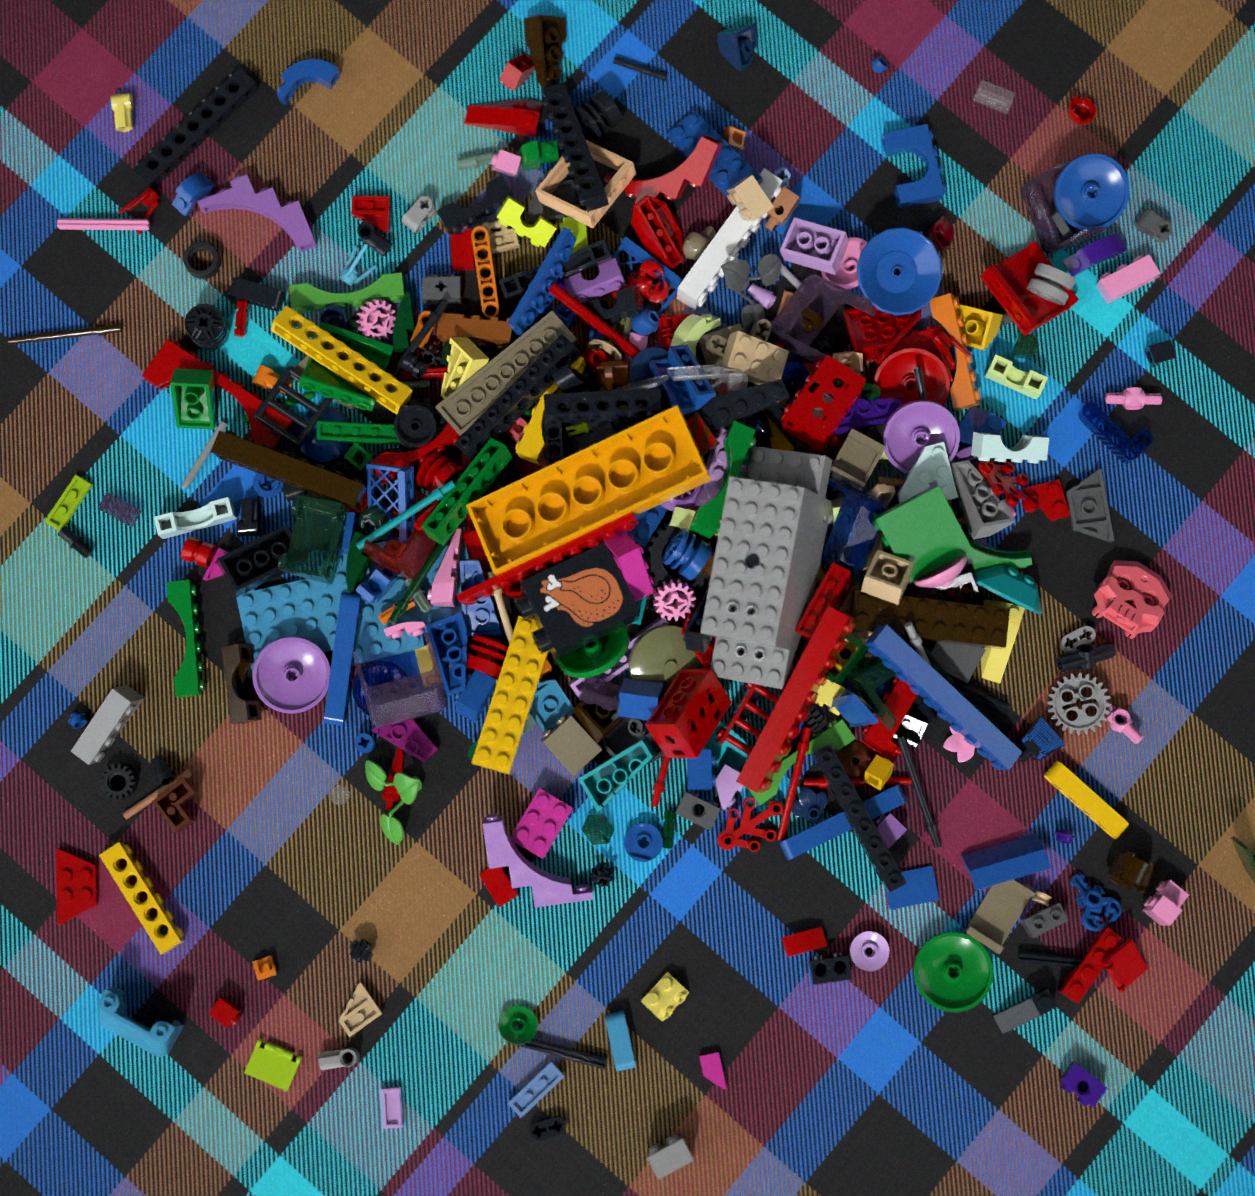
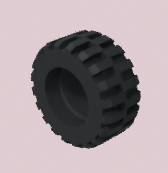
[642,522,715,592]

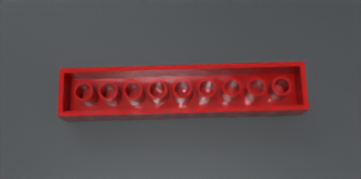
[736,606,856,793]

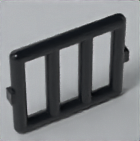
[254,366,334,447]

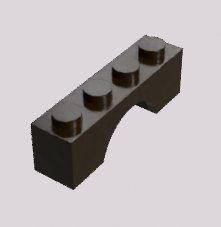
[221,644,262,724]

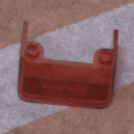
[363,489,438,579]

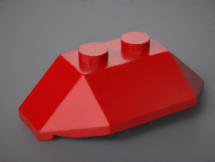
[632,195,684,270]

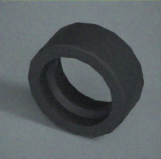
[183,241,221,279]

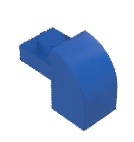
[172,172,214,216]
[356,565,398,604]

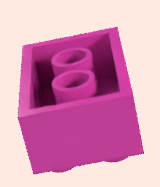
[603,530,654,601]
[510,788,573,859]

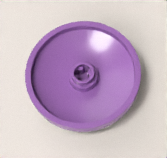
[882,400,960,474]
[252,636,330,714]

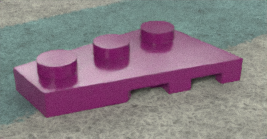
[371,705,438,762]

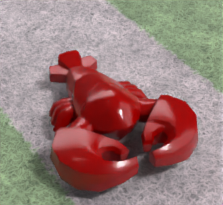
[612,260,669,304]

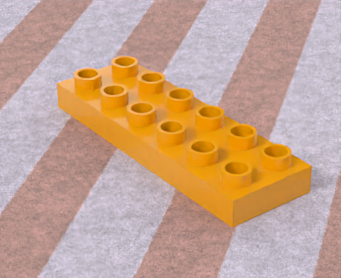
[466,405,712,576]

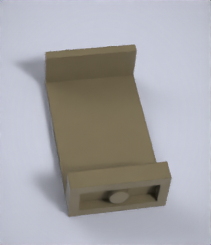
[963,879,1036,954]

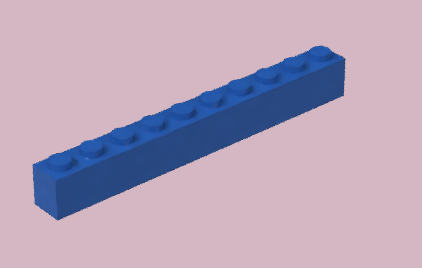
[864,625,1022,770]

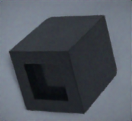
[1145,340,1176,368]

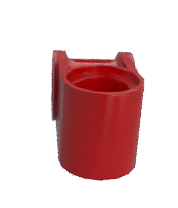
[582,348,610,381]

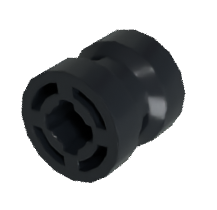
[402,353,428,379]

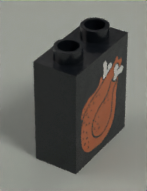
[514,542,640,660]

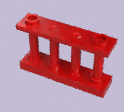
[715,683,780,757]

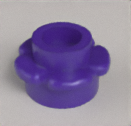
[1055,829,1074,844]

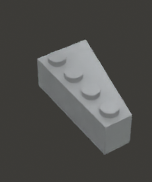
[71,685,145,765]

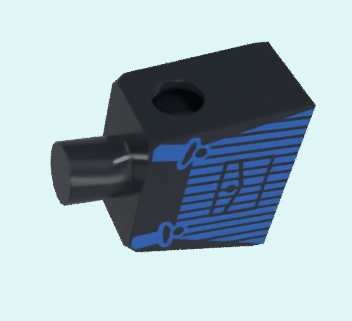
[1018,716,1065,763]

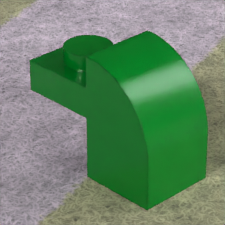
[520,141,559,171]

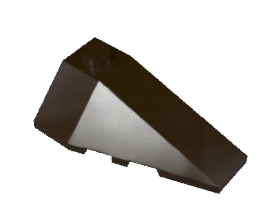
[523,15,567,91]

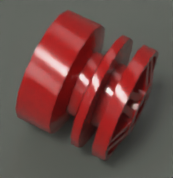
[416,452,466,493]
[467,635,508,680]

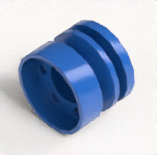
[662,528,713,580]

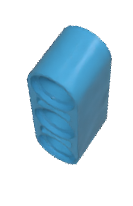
[604,1011,636,1072]

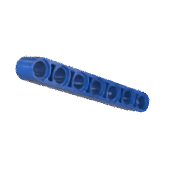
[324,592,362,726]
[779,784,908,860]

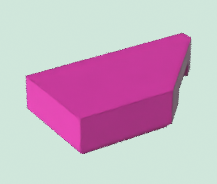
[203,548,229,581]
[699,1052,727,1089]

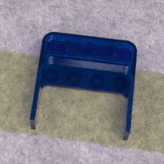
[821,476,887,572]

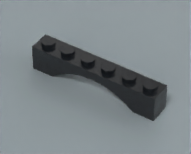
[499,239,613,300]

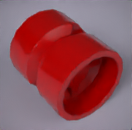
[181,536,216,568]

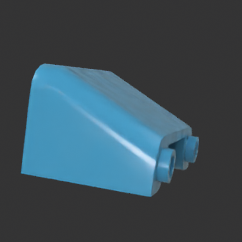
[99,987,185,1057]

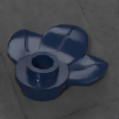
[791,786,828,824]

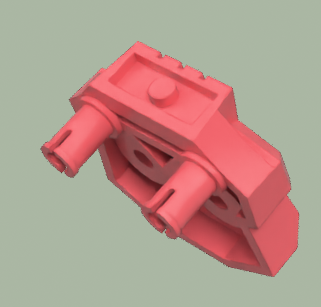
[1092,560,1172,639]

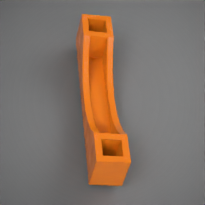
[929,293,981,411]

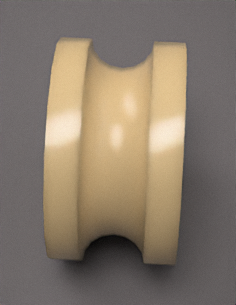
[1032,891,1052,906]

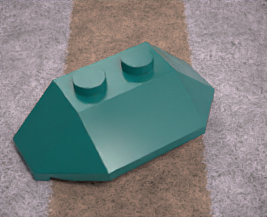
[973,565,1043,615]

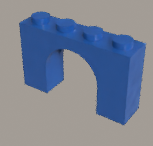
[881,124,946,209]

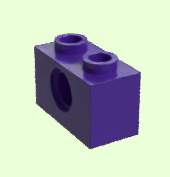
[1058,1062,1108,1107]

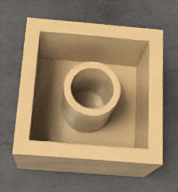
[726,175,774,222]
[861,550,914,605]

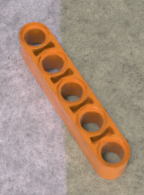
[471,226,500,319]

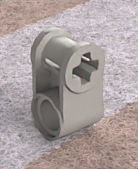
[401,196,435,234]

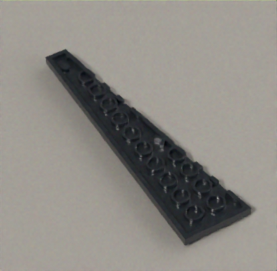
[566,378,791,457]

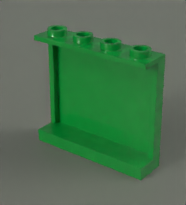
[299,322,394,411]
[872,480,973,583]

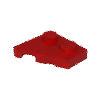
[351,196,390,233]
[1023,479,1070,521]

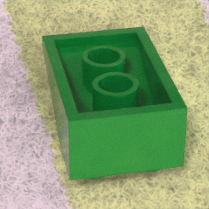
[170,369,215,430]

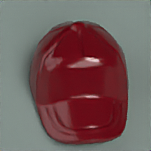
[927,215,954,250]

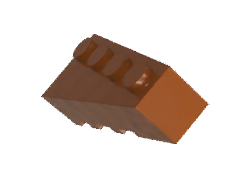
[436,313,515,351]

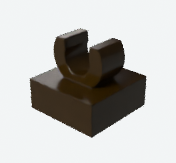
[801,307,824,333]

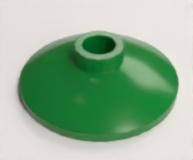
[498,1006,538,1045]

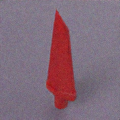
[382,747,404,811]

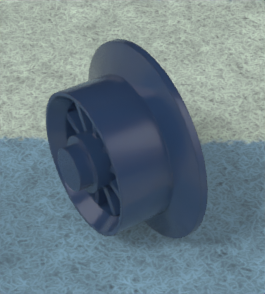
[628,347,669,398]

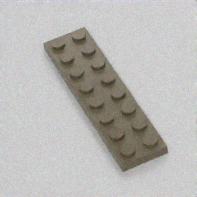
[435,311,577,437]

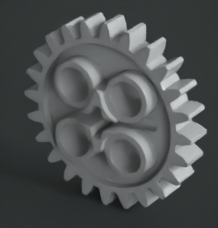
[1047,673,1112,736]

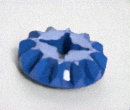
[253,473,283,498]

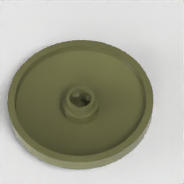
[628,624,704,697]

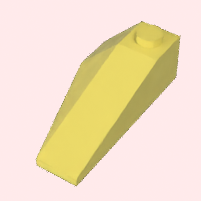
[980,599,1025,684]

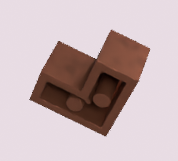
[151,777,199,833]

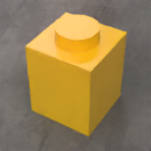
[864,755,894,790]

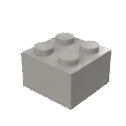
[647,1134,694,1180]

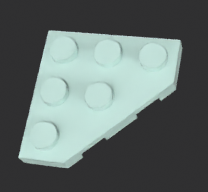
[897,442,958,504]

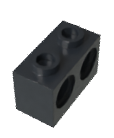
[808,952,852,985]

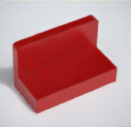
[450,229,475,272]
[479,867,519,907]

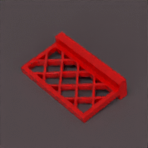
[795,563,855,643]

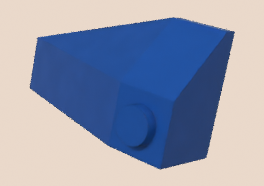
[426,612,468,696]

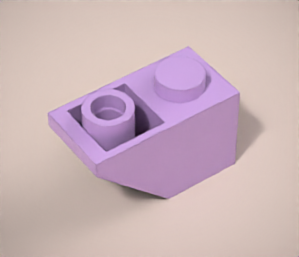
[715,764,744,810]

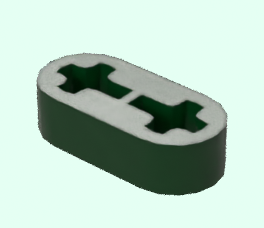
[858,383,880,400]

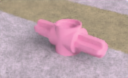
[1105,387,1162,410]
[1106,700,1143,744]

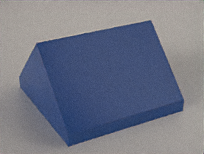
[618,678,663,720]

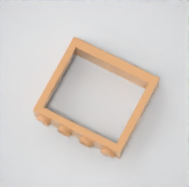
[535,140,636,228]

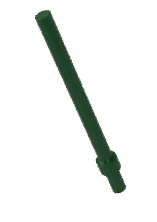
[388,532,455,624]

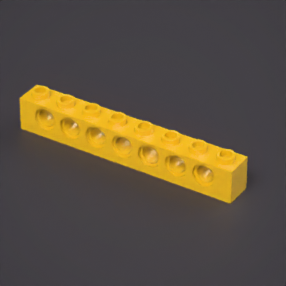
[271,306,413,415]

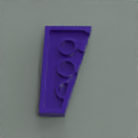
[832,399,902,436]

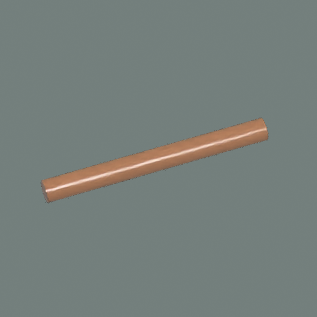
[123,769,192,819]

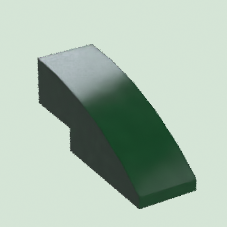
[393,292,415,354]
[346,531,373,594]

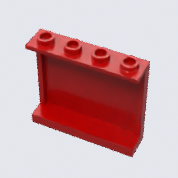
[980,240,1079,336]

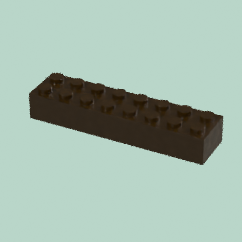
[211,430,367,511]
[849,590,1010,649]

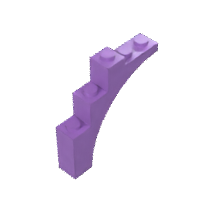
[197,174,317,253]

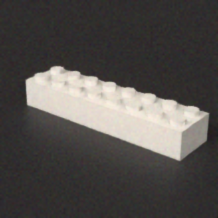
[677,168,783,311]

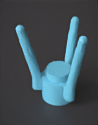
[339,243,377,286]

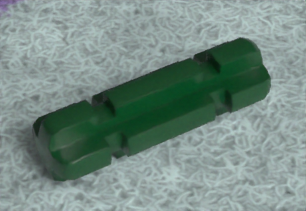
[663,810,675,849]

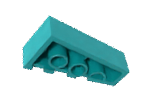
[578,737,657,812]

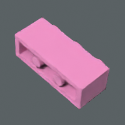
[1096,255,1161,304]

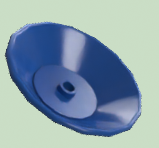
[857,227,942,315]

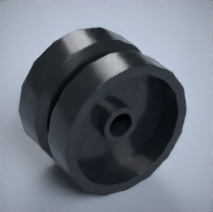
[394,405,436,450]

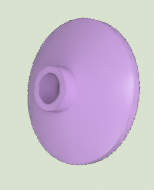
[850,931,889,971]

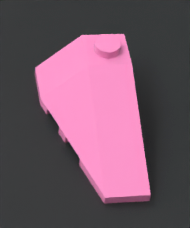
[428,528,462,608]

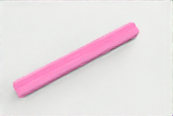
[57,218,150,230]

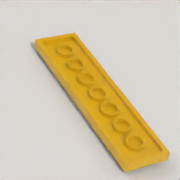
[471,616,549,775]

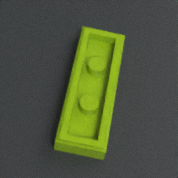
[44,474,93,531]

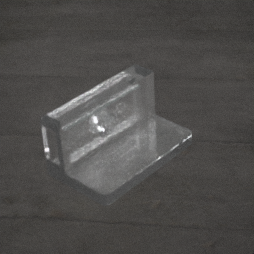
[973,80,1015,114]

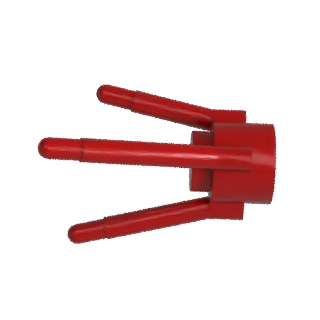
[118,187,159,236]
[932,332,971,382]

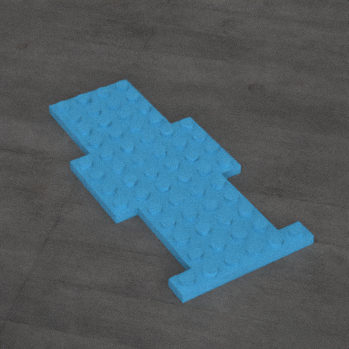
[236,540,495,671]

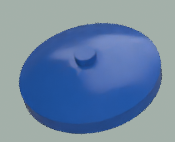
[1054,154,1130,231]

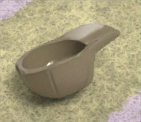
[683,226,716,260]

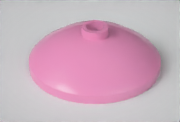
[821,237,868,290]
[913,554,967,588]

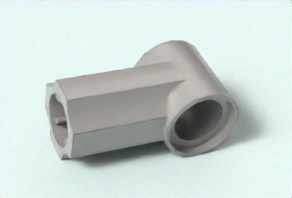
[318,1047,360,1070]

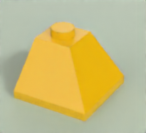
[958,304,1003,350]

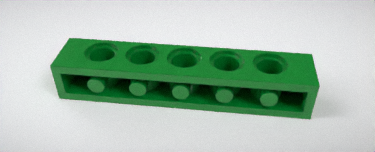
[421,438,512,546]

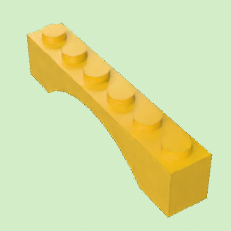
[516,357,586,465]

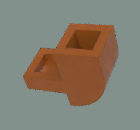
[597,360,628,391]

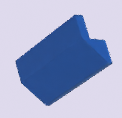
[649,344,715,415]
[961,834,1051,891]

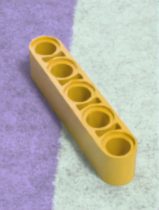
[1044,761,1129,839]

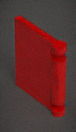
[1102,938,1148,993]

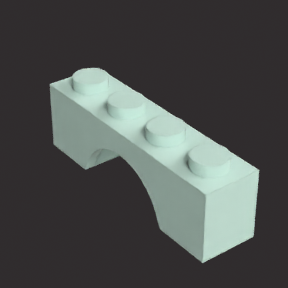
[971,432,1049,463]
[154,497,237,539]

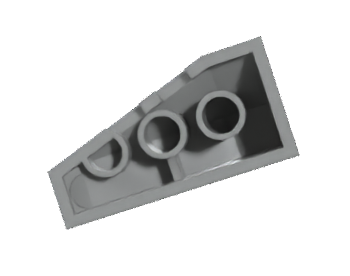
[951,460,1015,539]

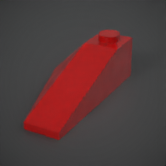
[464,99,544,138]

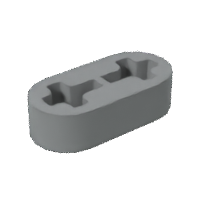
[1060,626,1096,652]

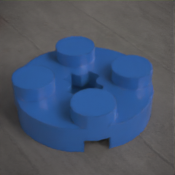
[624,823,663,862]

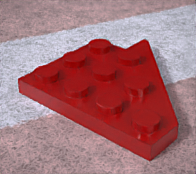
[843,306,922,364]

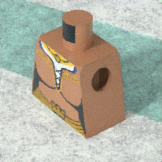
[764,187,800,232]

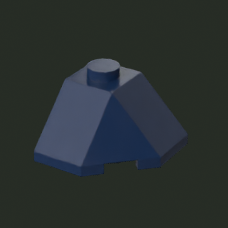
[717,23,758,71]

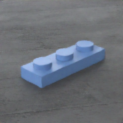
[507,1061,565,1118]

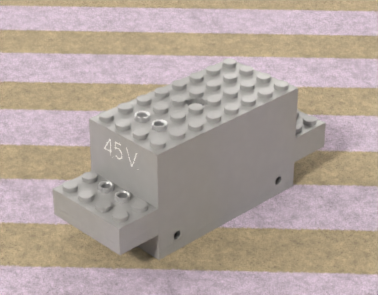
[700,446,832,690]

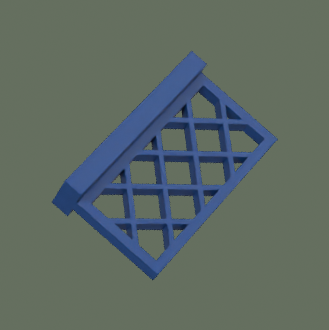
[612,236,683,318]
[366,463,415,545]

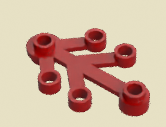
[977,461,1039,513]
[717,797,783,852]

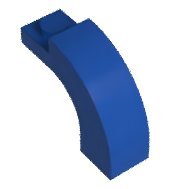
[277,59,341,105]

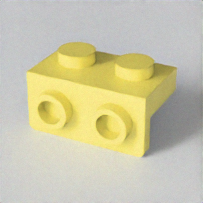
[641,972,689,1021]

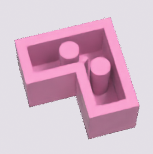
[1142,880,1189,926]

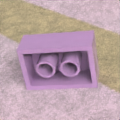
[780,218,849,275]

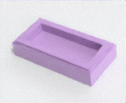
[381,1086,403,1129]

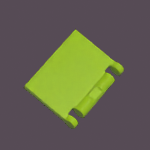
[244,1038,303,1092]

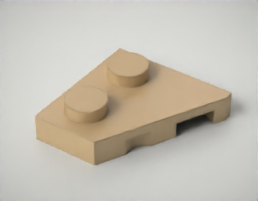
[339,982,383,1037]

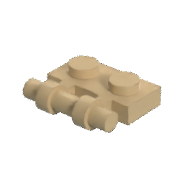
[476,221,519,256]

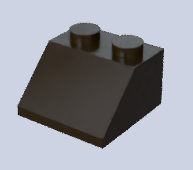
[571,685,625,744]

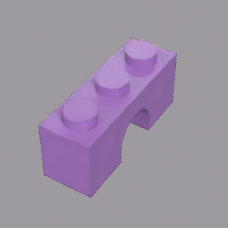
[563,258,626,303]

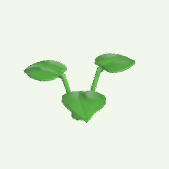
[365,760,422,845]

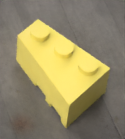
[441,337,489,399]

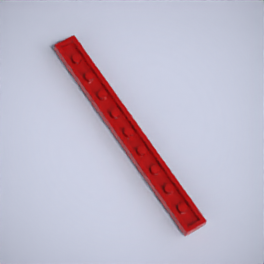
[456,512,639,606]

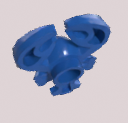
[1069,874,1122,931]

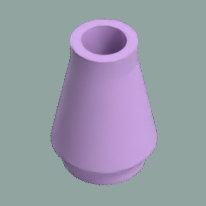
[747,283,776,309]

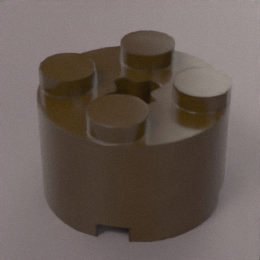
[1107,851,1154,893]

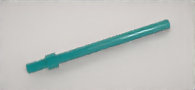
[356,480,456,550]

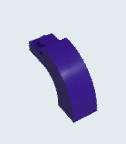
[1063,233,1129,277]

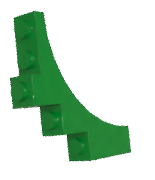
[965,537,1033,572]

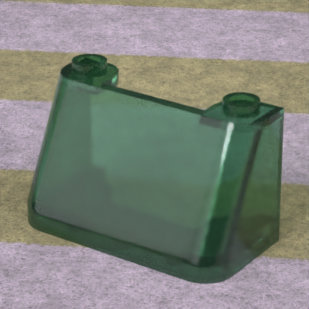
[278,495,348,584]

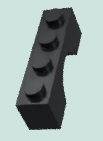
[436,175,513,235]

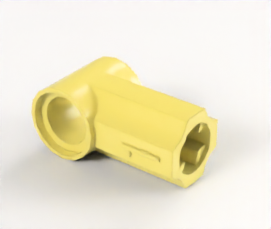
[111,93,133,132]

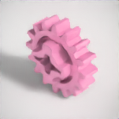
[356,299,396,341]
[653,579,696,621]

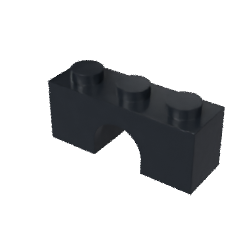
[582,286,645,329]

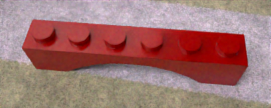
[369,423,460,485]

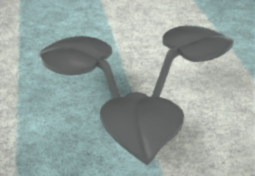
[721,254,781,335]

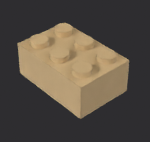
[719,331,789,385]

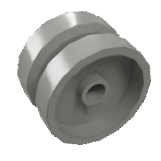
[1027,263,1076,305]

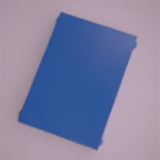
[885,866,940,910]

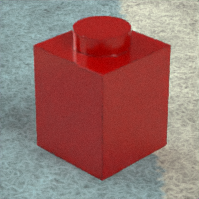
[208,997,242,1028]

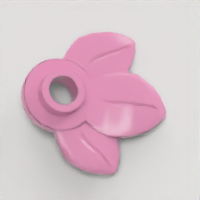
[943,726,976,762]

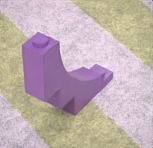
[483,814,593,908]

